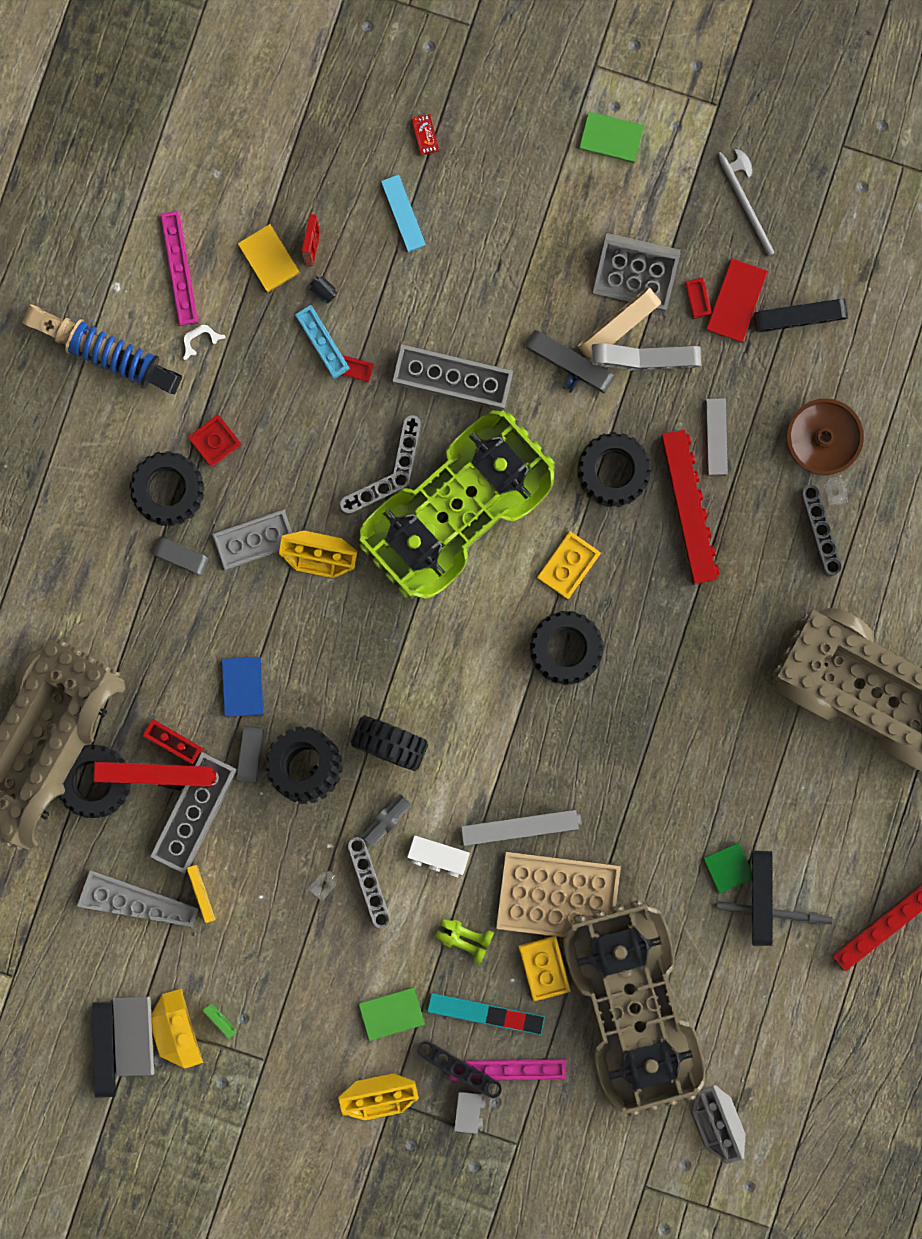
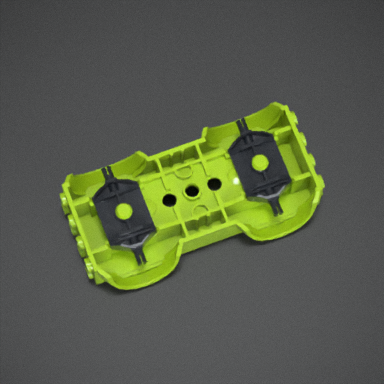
[359,410,555,599]

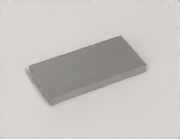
[212,509,293,571]
[113,996,154,1076]

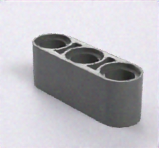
[152,536,210,576]
[237,726,264,783]

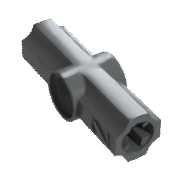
[361,794,412,847]

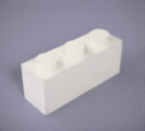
[408,836,470,877]

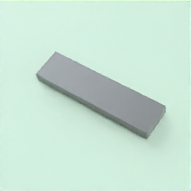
[706,398,728,476]

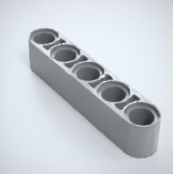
[348,837,390,929]

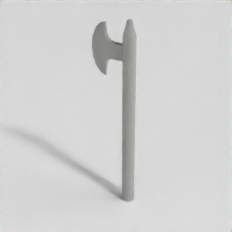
[718,149,775,256]

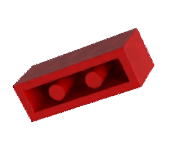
[143,719,205,765]

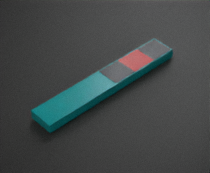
[428,993,545,1035]

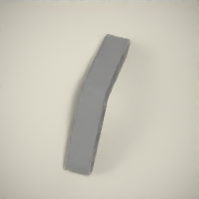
[592,343,701,370]
[340,415,421,515]

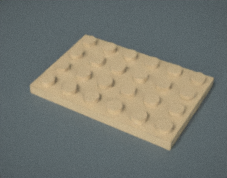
[496,852,621,937]

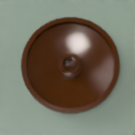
[786,399,864,476]

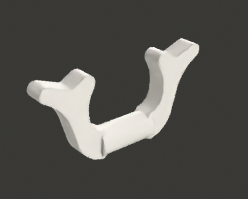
[183,325,226,360]

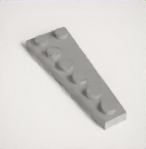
[77,870,200,927]

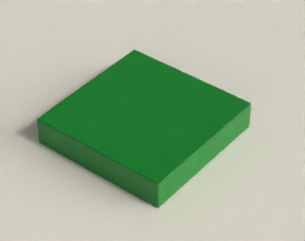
[703,843,752,894]

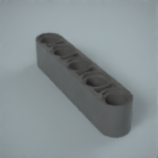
[525,330,615,393]
[800,485,842,577]

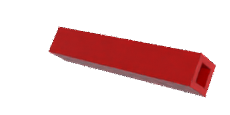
[94,762,216,787]

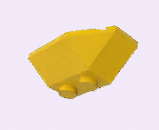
[279,531,357,578]
[151,989,203,1069]
[338,1073,419,1121]

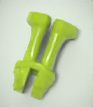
[435,919,494,966]

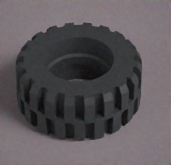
[577,432,651,507]
[129,451,205,526]
[530,611,604,685]
[351,715,428,771]
[265,727,343,804]
[58,745,132,818]

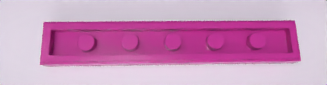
[160,211,198,326]
[450,1059,566,1081]

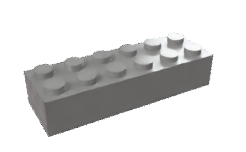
[393,344,513,411]
[150,752,238,874]

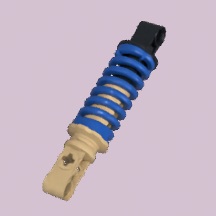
[22,304,183,394]

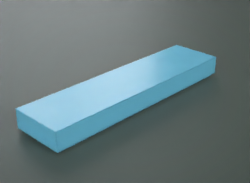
[381,175,426,253]
[295,305,350,379]

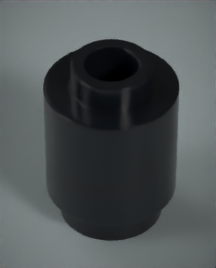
[310,276,338,304]

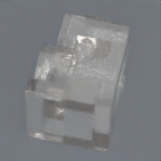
[824,477,849,507]
[308,871,338,901]

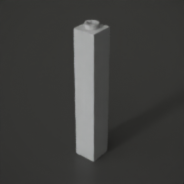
[461,810,582,846]

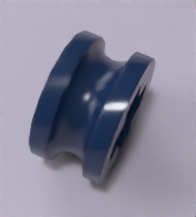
[563,374,580,393]

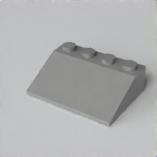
[593,233,681,310]

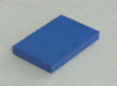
[222,657,264,717]

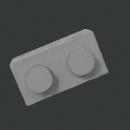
[454,1090,485,1134]

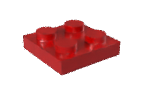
[188,414,242,468]

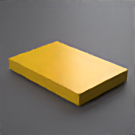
[238,224,300,293]
[537,531,601,600]
[187,865,216,923]
[519,936,571,1002]

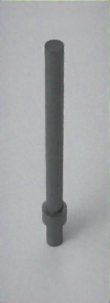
[716,902,833,924]

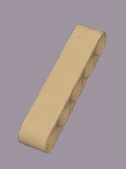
[577,287,661,361]

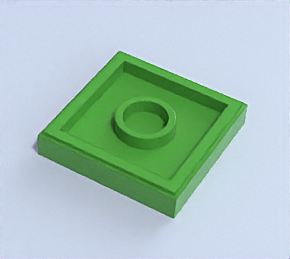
[203,1004,237,1039]

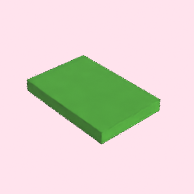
[580,112,644,163]
[359,987,425,1041]

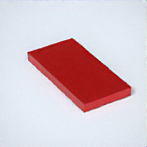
[302,214,321,267]
[707,258,768,343]

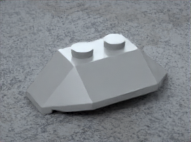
[692,1085,745,1164]

